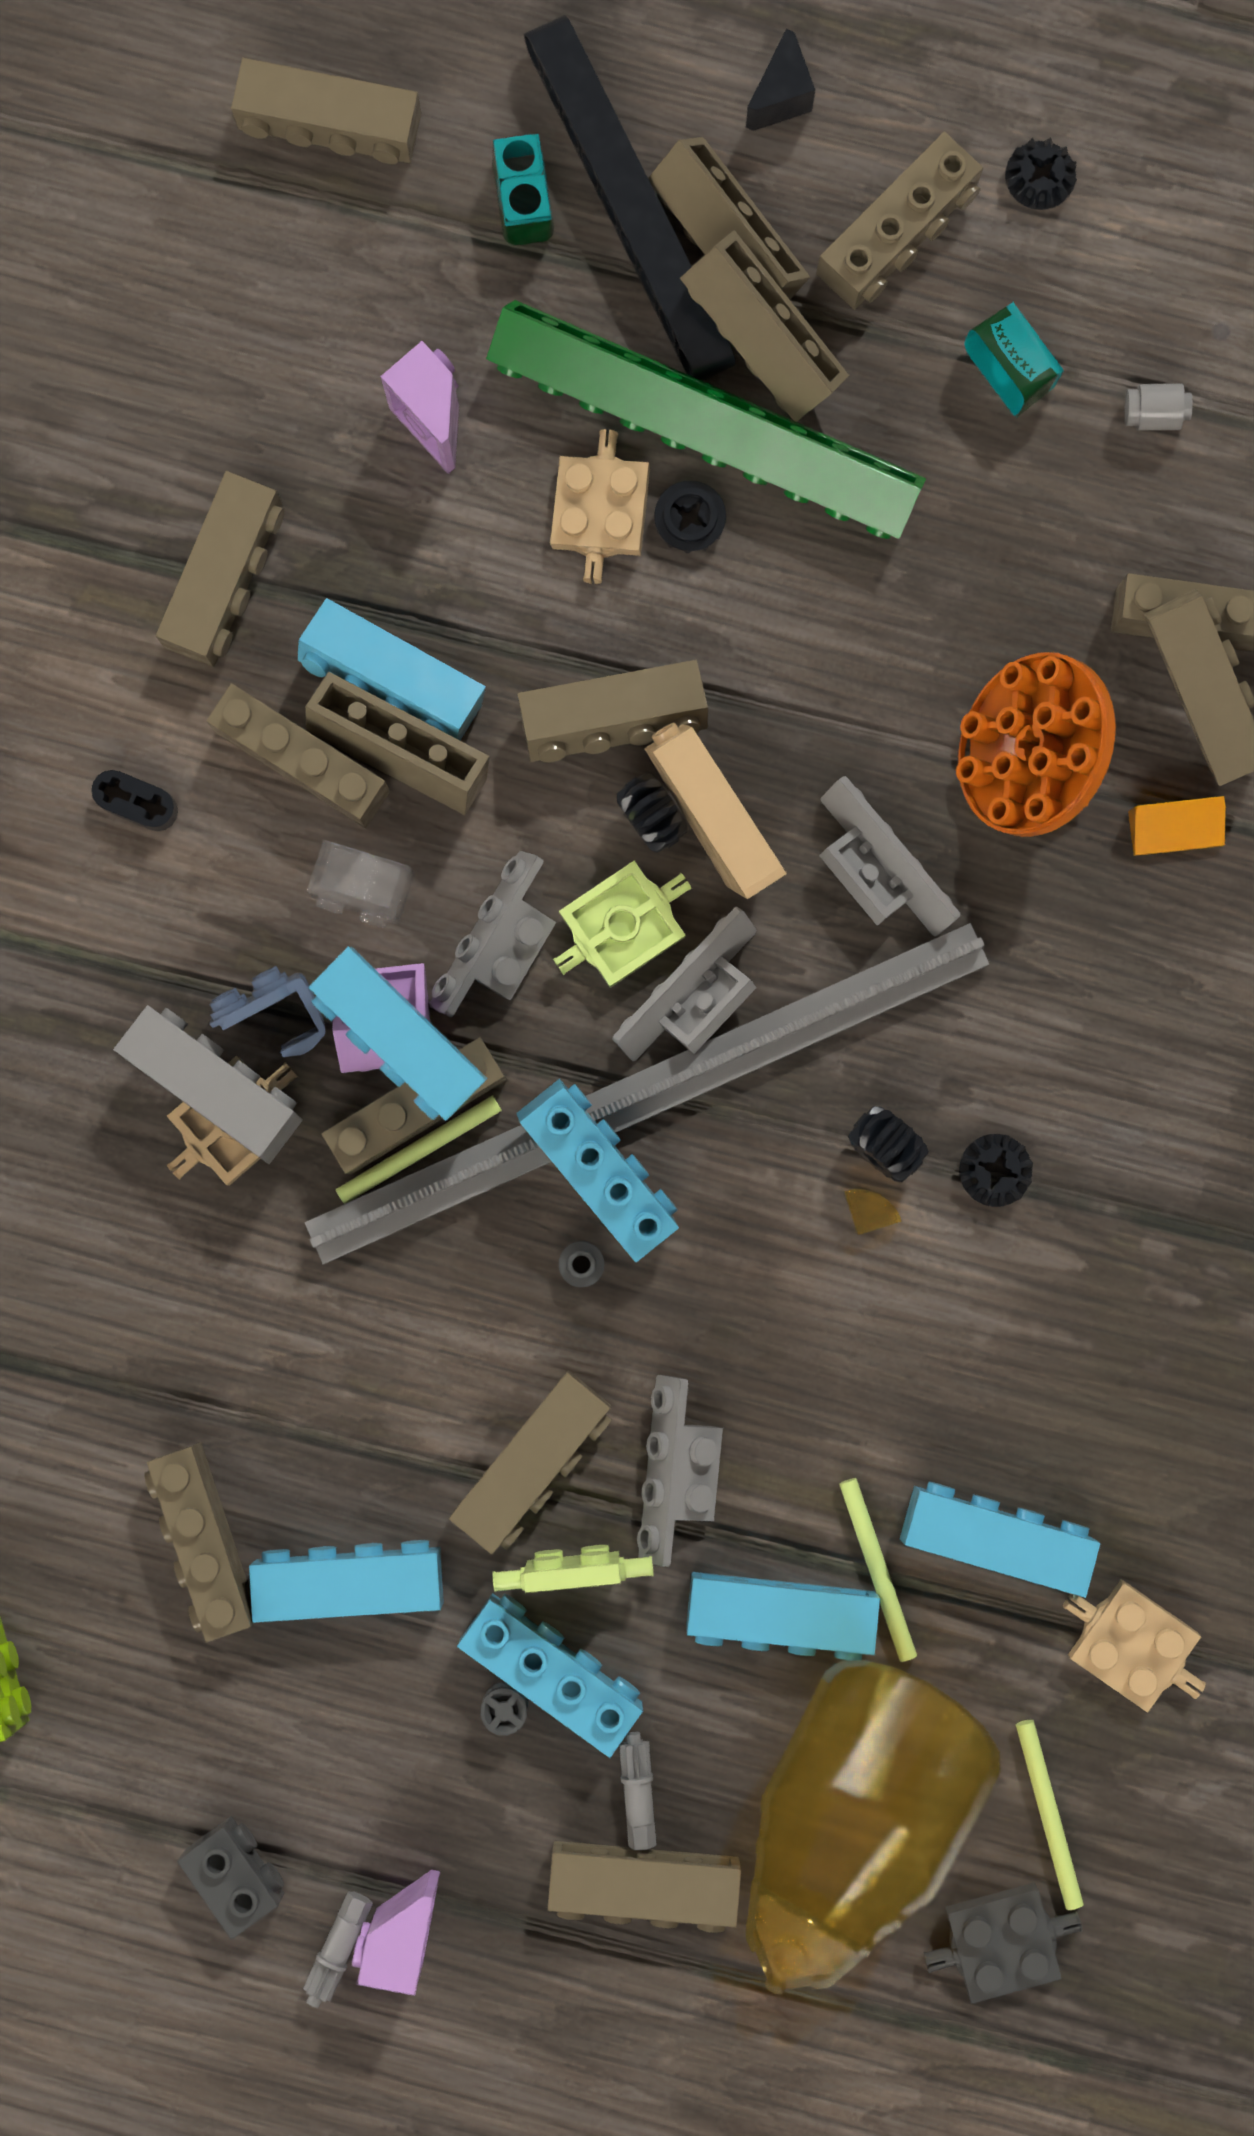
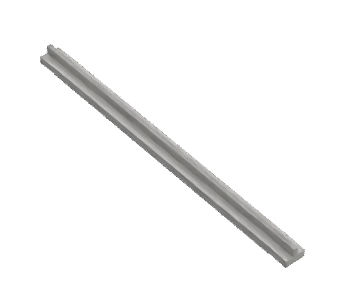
[304,923,989,1264]

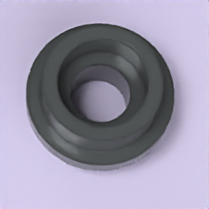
[559,1241,605,1287]

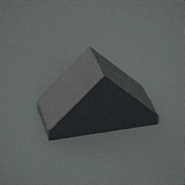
[745,28,816,131]

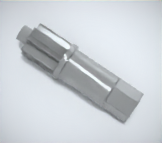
[619,1732,656,1850]
[303,1891,373,2008]

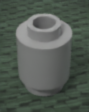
[1124,383,1193,431]

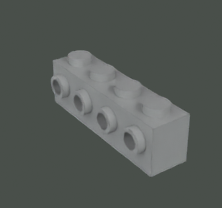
[113,1005,303,1164]

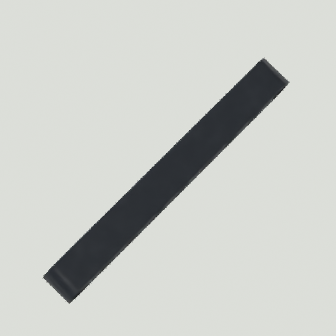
[524,15,735,381]

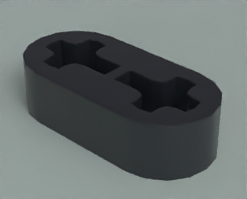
[91,770,178,831]

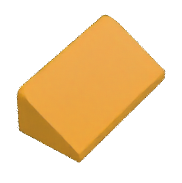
[1128,796,1226,856]

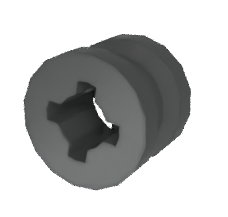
[480,1681,528,1736]

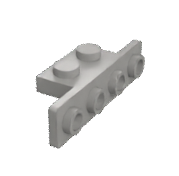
[819,776,961,937]
[429,851,556,1017]
[612,907,757,1061]
[637,1375,723,1567]

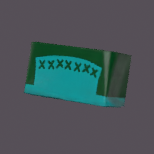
[492,134,554,245]
[964,302,1064,418]

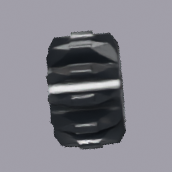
[617,772,687,853]
[848,1106,929,1182]

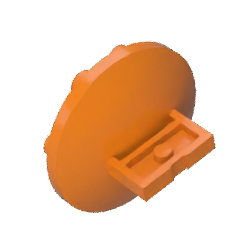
[956,652,1116,837]

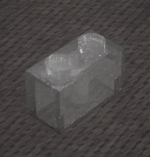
[307,839,415,928]

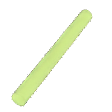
[336,1095,502,1204]
[839,1478,917,1662]
[1016,1720,1084,1910]

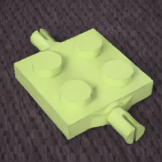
[553,860,692,988]
[493,1545,654,1593]

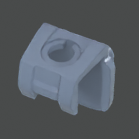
[209,966,325,1057]

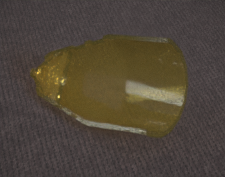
[745,1660,1001,1994]

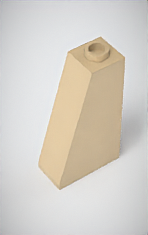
[644,722,786,899]

